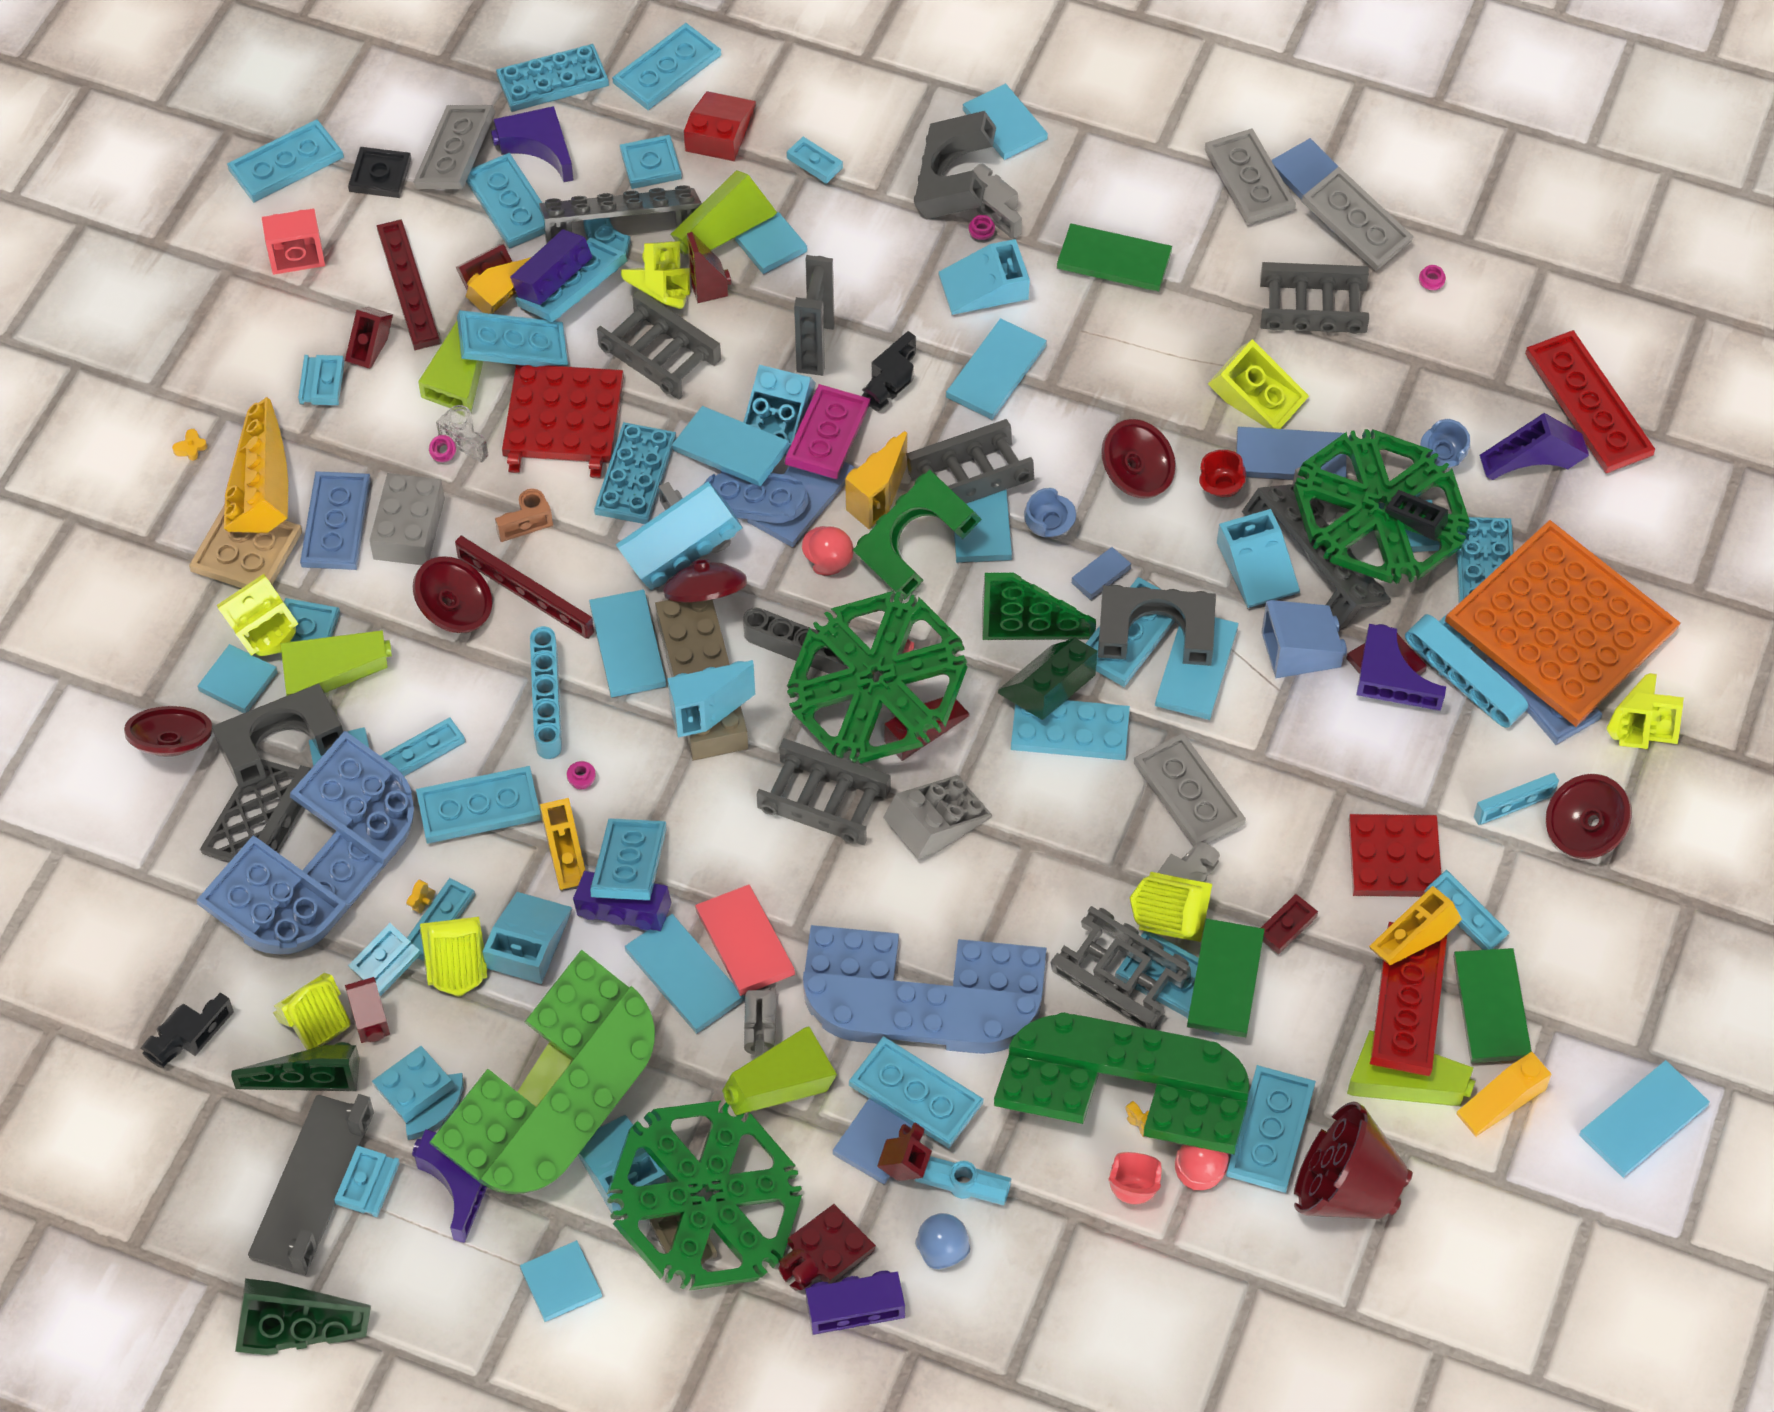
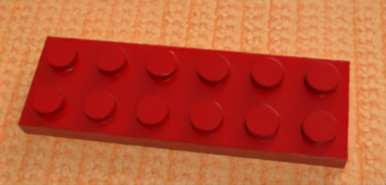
[1525,330,1655,473]
[1370,922,1447,1076]

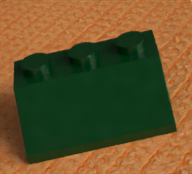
[998,638,1098,720]

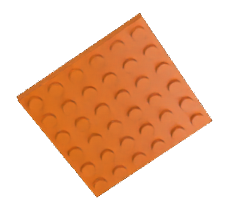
[1444,520,1681,727]

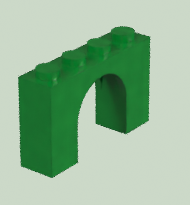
[853,469,982,600]

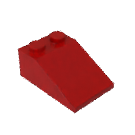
[684,91,756,162]

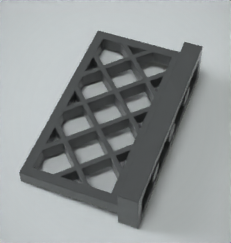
[200,759,311,862]

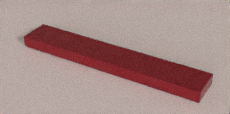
[376,219,440,351]
[455,535,594,639]

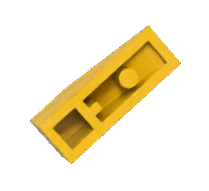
[465,257,531,314]
[539,798,586,890]
[1369,886,1462,965]
[1456,1052,1551,1137]

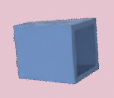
[1261,600,1347,679]

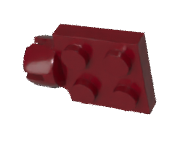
[778,1204,876,1291]

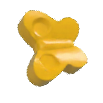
[172,428,207,461]
[406,879,436,913]
[1125,1101,1149,1137]

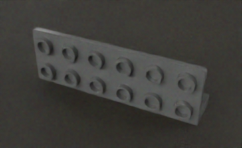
[539,185,702,244]
[1242,484,1391,628]
[248,1094,374,1275]

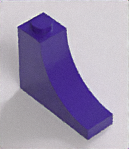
[491,106,574,182]
[1480,413,1589,480]
[1356,624,1446,711]
[412,1129,487,1243]

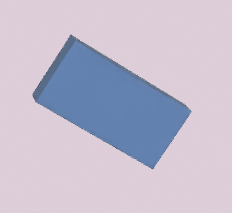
[1071,547,1131,600]

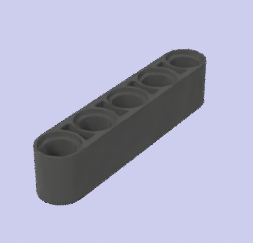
[743,608,848,674]

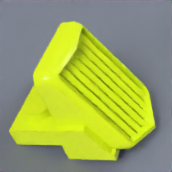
[621,241,690,309]
[217,574,298,656]
[1606,673,1684,749]
[1129,872,1212,942]
[420,917,487,997]
[273,973,351,1050]

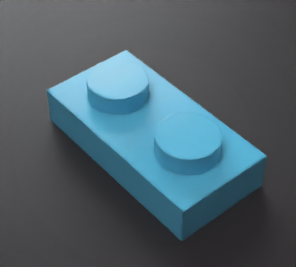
[786,137,843,184]

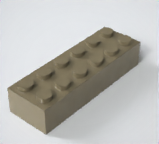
[655,599,748,761]

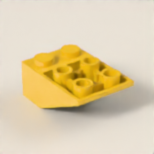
[845,431,907,529]

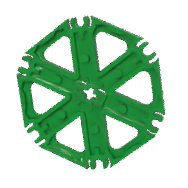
[1293,429,1470,584]
[787,591,968,764]
[607,1100,802,1291]

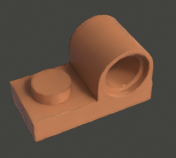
[495,489,553,542]

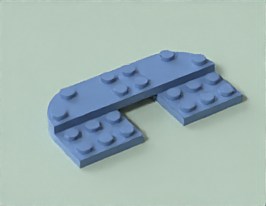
[197,731,414,955]
[803,925,1047,1054]

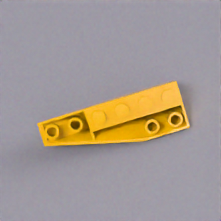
[224,397,288,533]

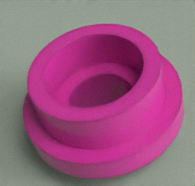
[969,215,995,240]
[1419,265,1446,290]
[429,435,456,462]
[567,761,596,789]

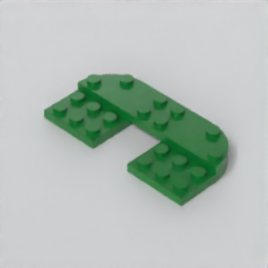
[994,1012,1249,1155]

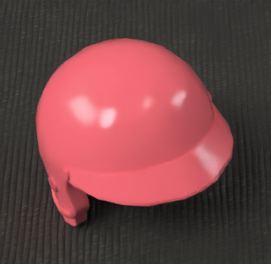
[802,526,854,576]
[1175,1144,1229,1190]
[1108,1152,1162,1205]

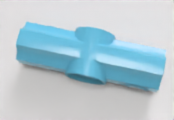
[915,1156,1011,1205]

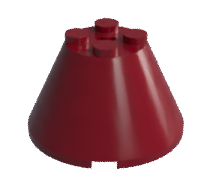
[1294,1102,1413,1219]

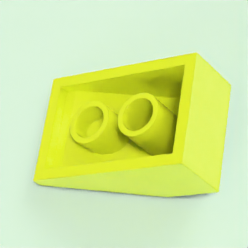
[1208,339,1309,429]

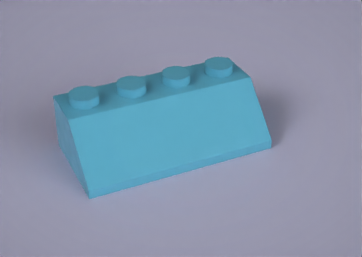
[616,481,743,590]

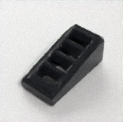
[1385,490,1448,541]

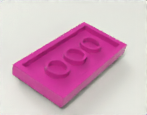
[785,384,870,479]

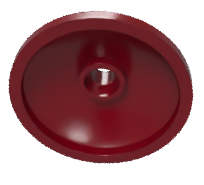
[1101,419,1175,499]
[413,556,492,633]
[663,559,747,602]
[124,706,212,757]
[1546,774,1632,859]

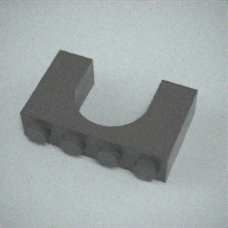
[914,111,996,219]
[1098,585,1216,666]
[212,683,343,789]

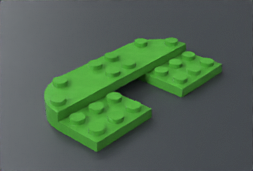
[429,950,655,1194]

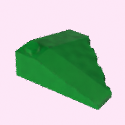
[982,572,1096,640]

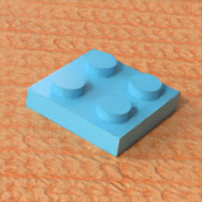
[372,1046,455,1123]

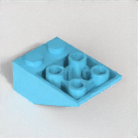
[938,239,1030,315]
[744,365,816,455]
[1217,509,1300,608]
[667,660,755,738]
[483,892,573,984]
[578,1115,668,1214]

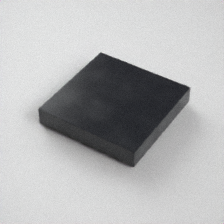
[348,147,412,198]

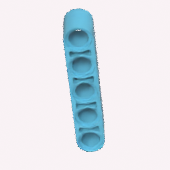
[1405,614,1528,728]
[530,626,562,759]

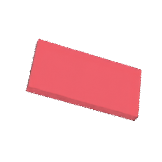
[695,884,795,996]

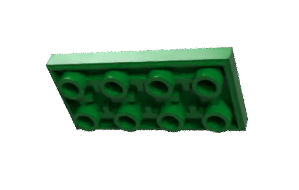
[1057,223,1172,292]
[1187,918,1265,1038]
[1453,948,1532,1063]

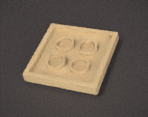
[189,504,302,588]

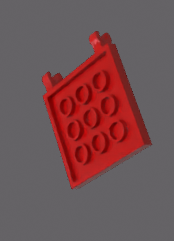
[502,365,624,478]

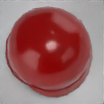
[1199,450,1246,497]

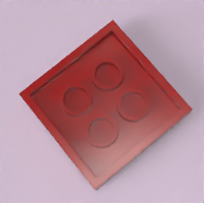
[1349,814,1441,897]

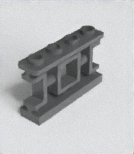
[1051,906,1191,1030]

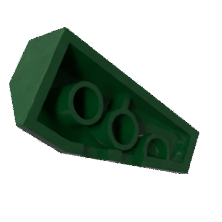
[231,1042,360,1091]
[235,1278,371,1355]

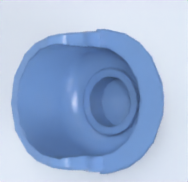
[1420,419,1470,468]
[1024,488,1076,538]
[915,1213,970,1269]

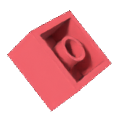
[262,208,325,275]

